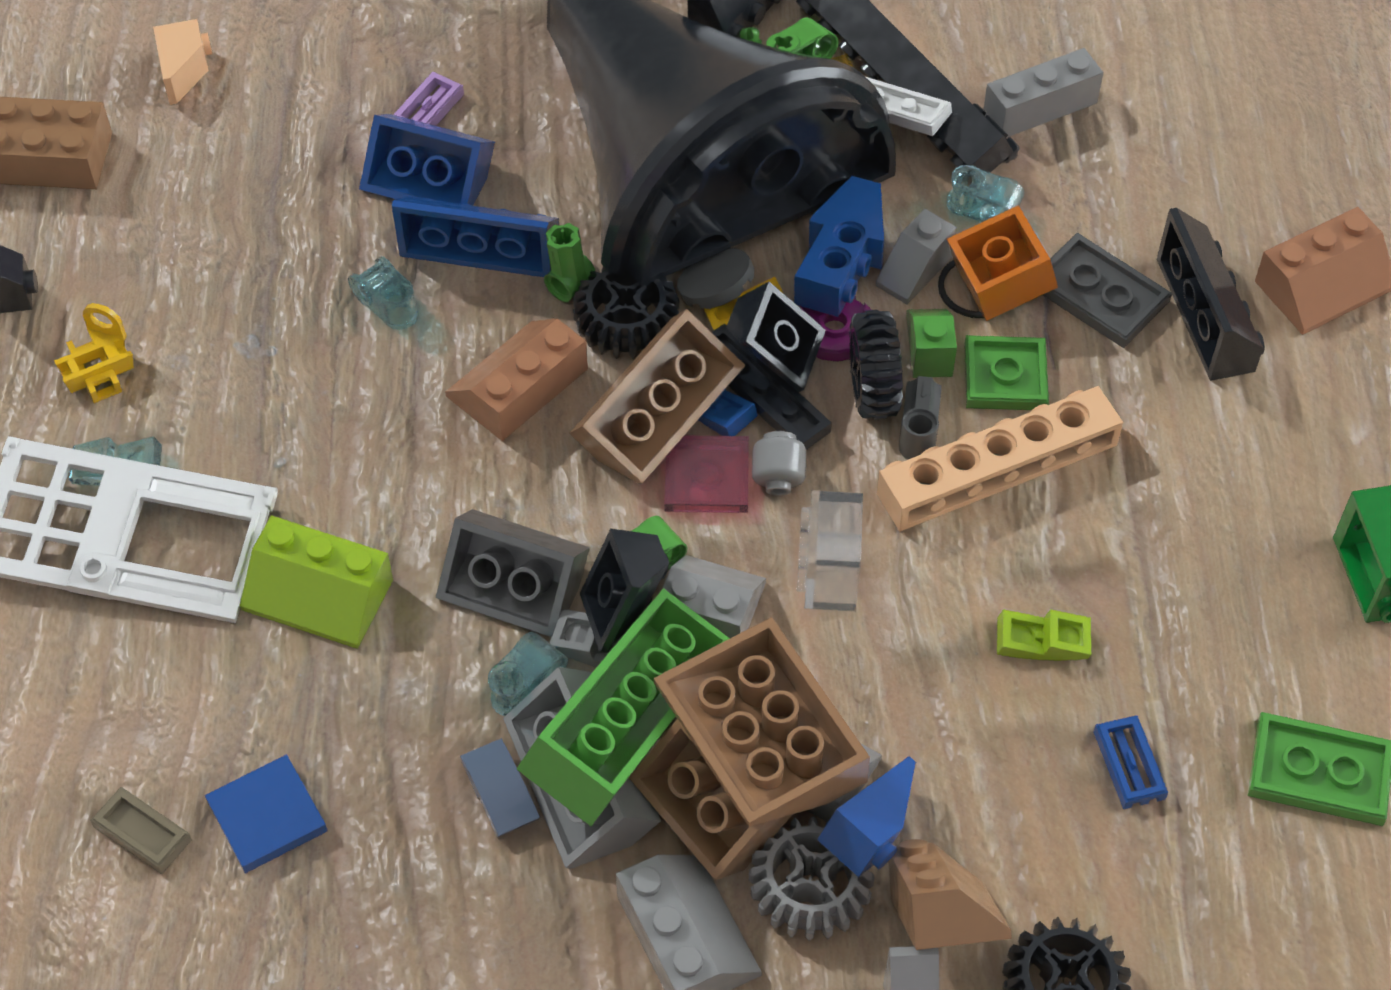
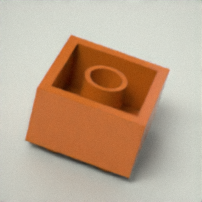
[947,205,1058,321]

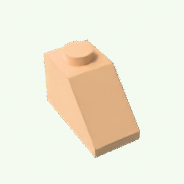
[153,19,213,105]

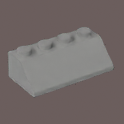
[503,667,661,869]

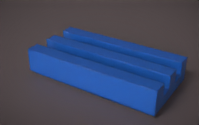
[1093,715,1168,810]

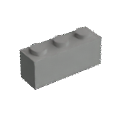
[983,48,1104,138]

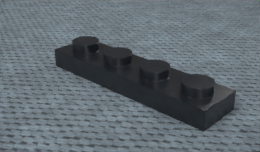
[712,323,832,450]

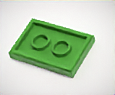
[1247,712,1391,826]

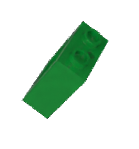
[1333,485,1391,623]

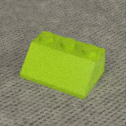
[240,515,393,649]

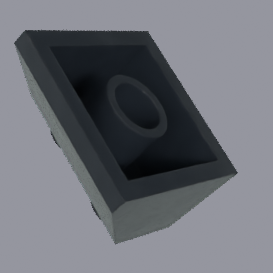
[726,282,826,392]
[579,528,669,653]

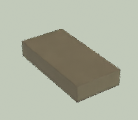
[90,787,192,874]

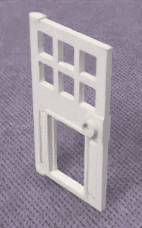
[0,436,278,623]

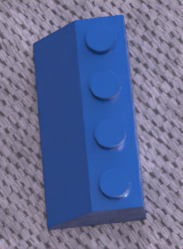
[392,196,559,277]

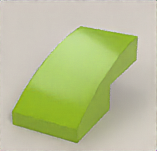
[997,609,1091,661]

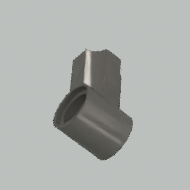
[899,376,942,459]

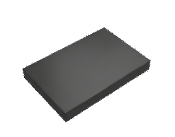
[1043,233,1172,348]

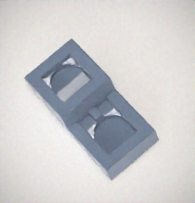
[460,738,540,838]

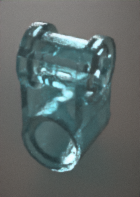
[946,165,1024,222]
[348,256,418,330]
[488,631,568,716]

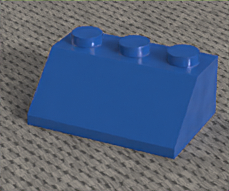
[359,114,495,206]

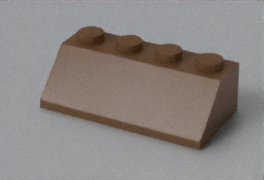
[569,309,745,484]

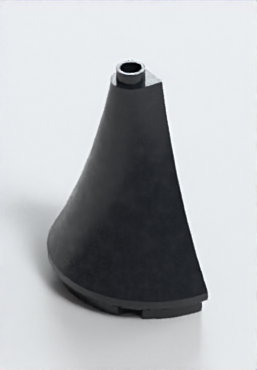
[547,0,896,287]

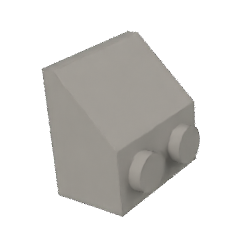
[662,555,766,638]

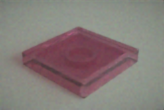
[664,435,749,513]

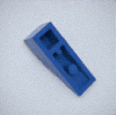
[817,756,916,877]

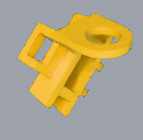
[54,303,134,403]

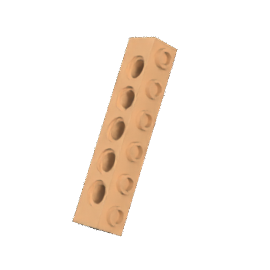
[877,386,1123,532]

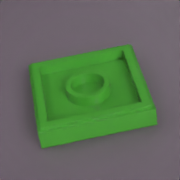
[964,335,1049,410]

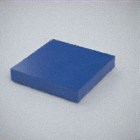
[205,754,328,874]

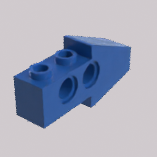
[794,176,884,317]

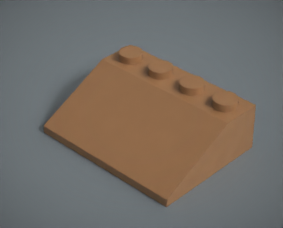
[654,617,870,827]

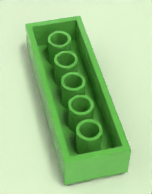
[516,588,730,826]

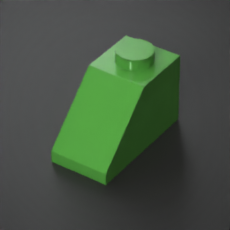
[906,308,957,378]

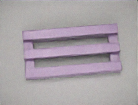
[393,72,464,126]

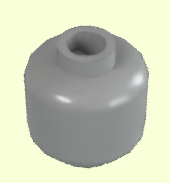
[752,431,806,495]

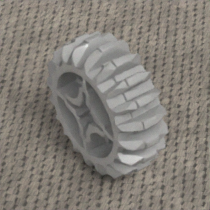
[749,815,874,941]

